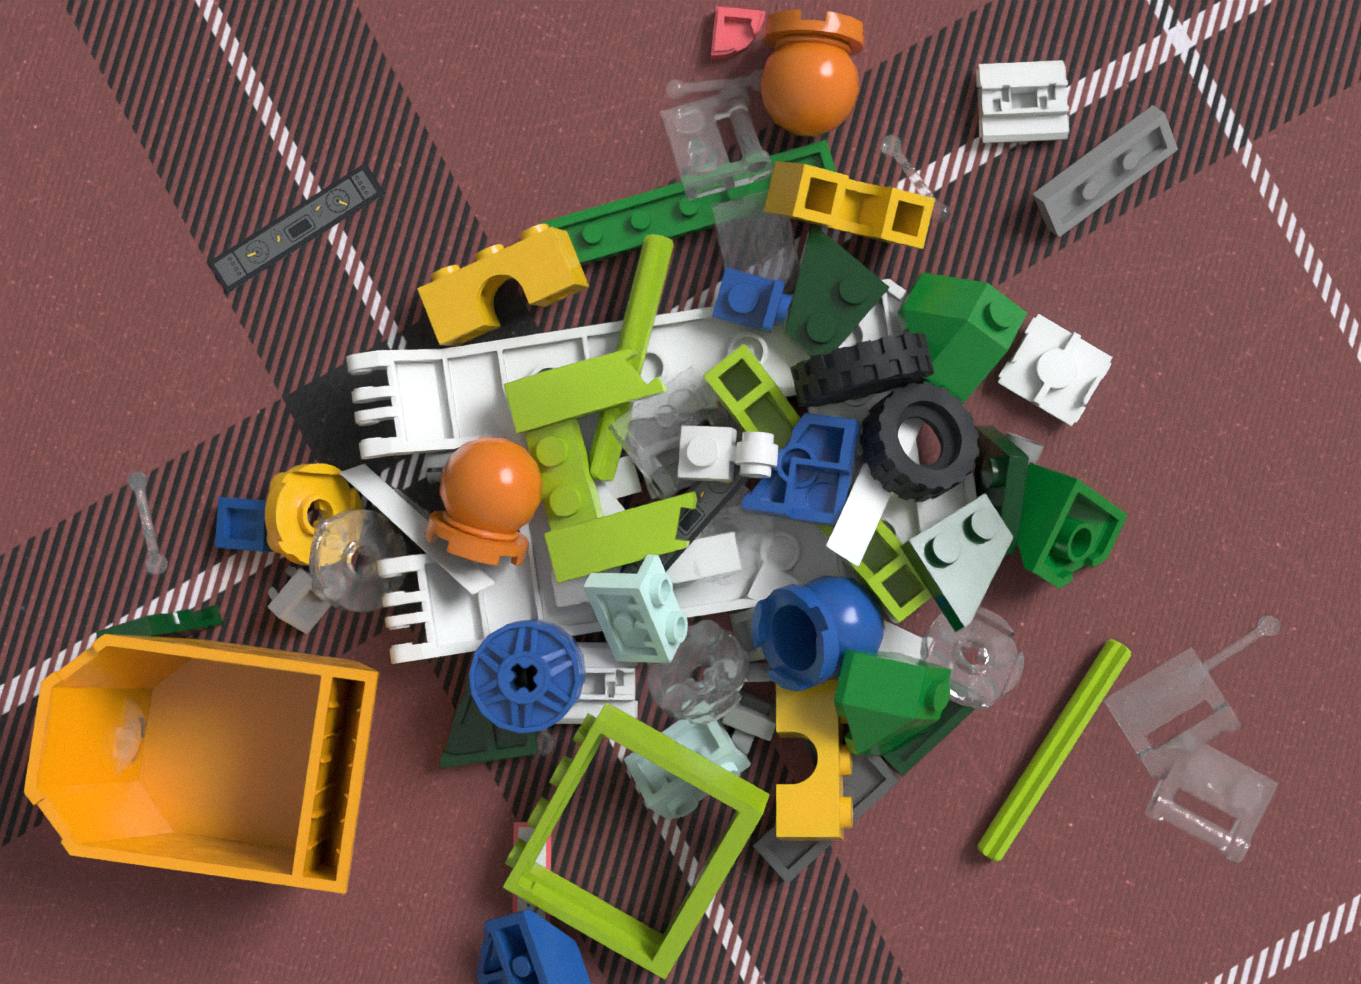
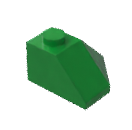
[897,272,1027,403]
[1018,463,1128,589]
[833,649,952,755]

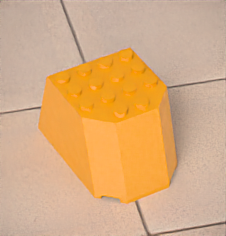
[24,634,379,894]

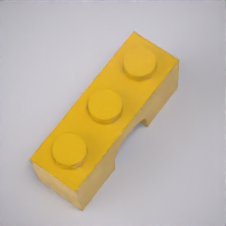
[764,161,935,249]
[417,224,589,346]
[776,679,853,841]

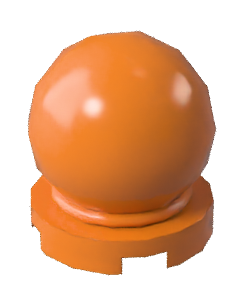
[759,9,865,137]
[424,437,543,566]

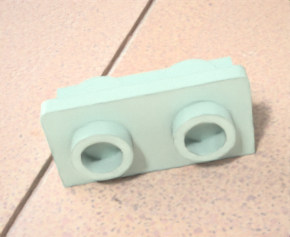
[583,554,688,664]
[624,702,751,820]

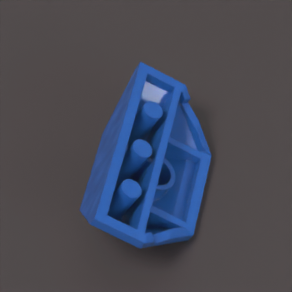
[476,909,591,984]

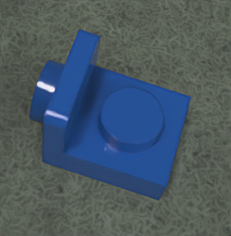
[712,267,792,333]
[215,497,274,552]

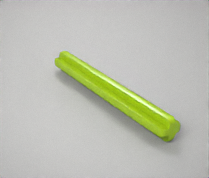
[588,234,674,482]
[977,639,1131,862]

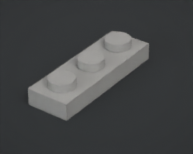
[1033,105,1178,238]

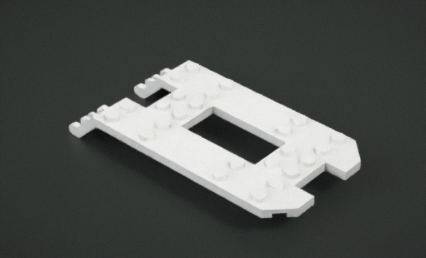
[346,279,977,664]

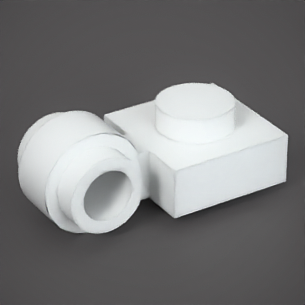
[678,426,778,482]

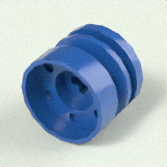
[469,619,586,733]

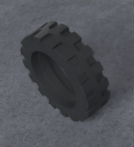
[790,333,935,408]

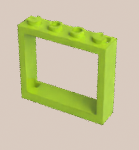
[503,702,770,979]

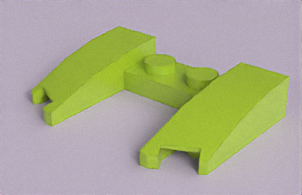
[503,348,697,583]

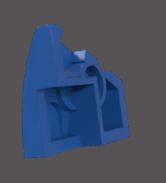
[741,413,861,527]

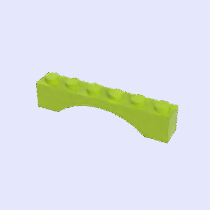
[702,344,932,623]

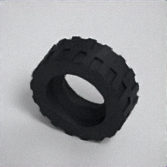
[859,381,980,502]

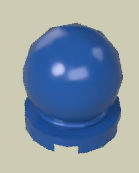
[751,575,886,692]

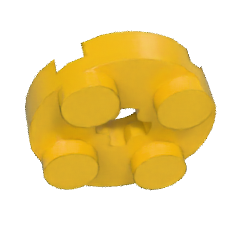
[265,463,363,566]

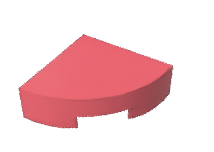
[711,6,765,60]

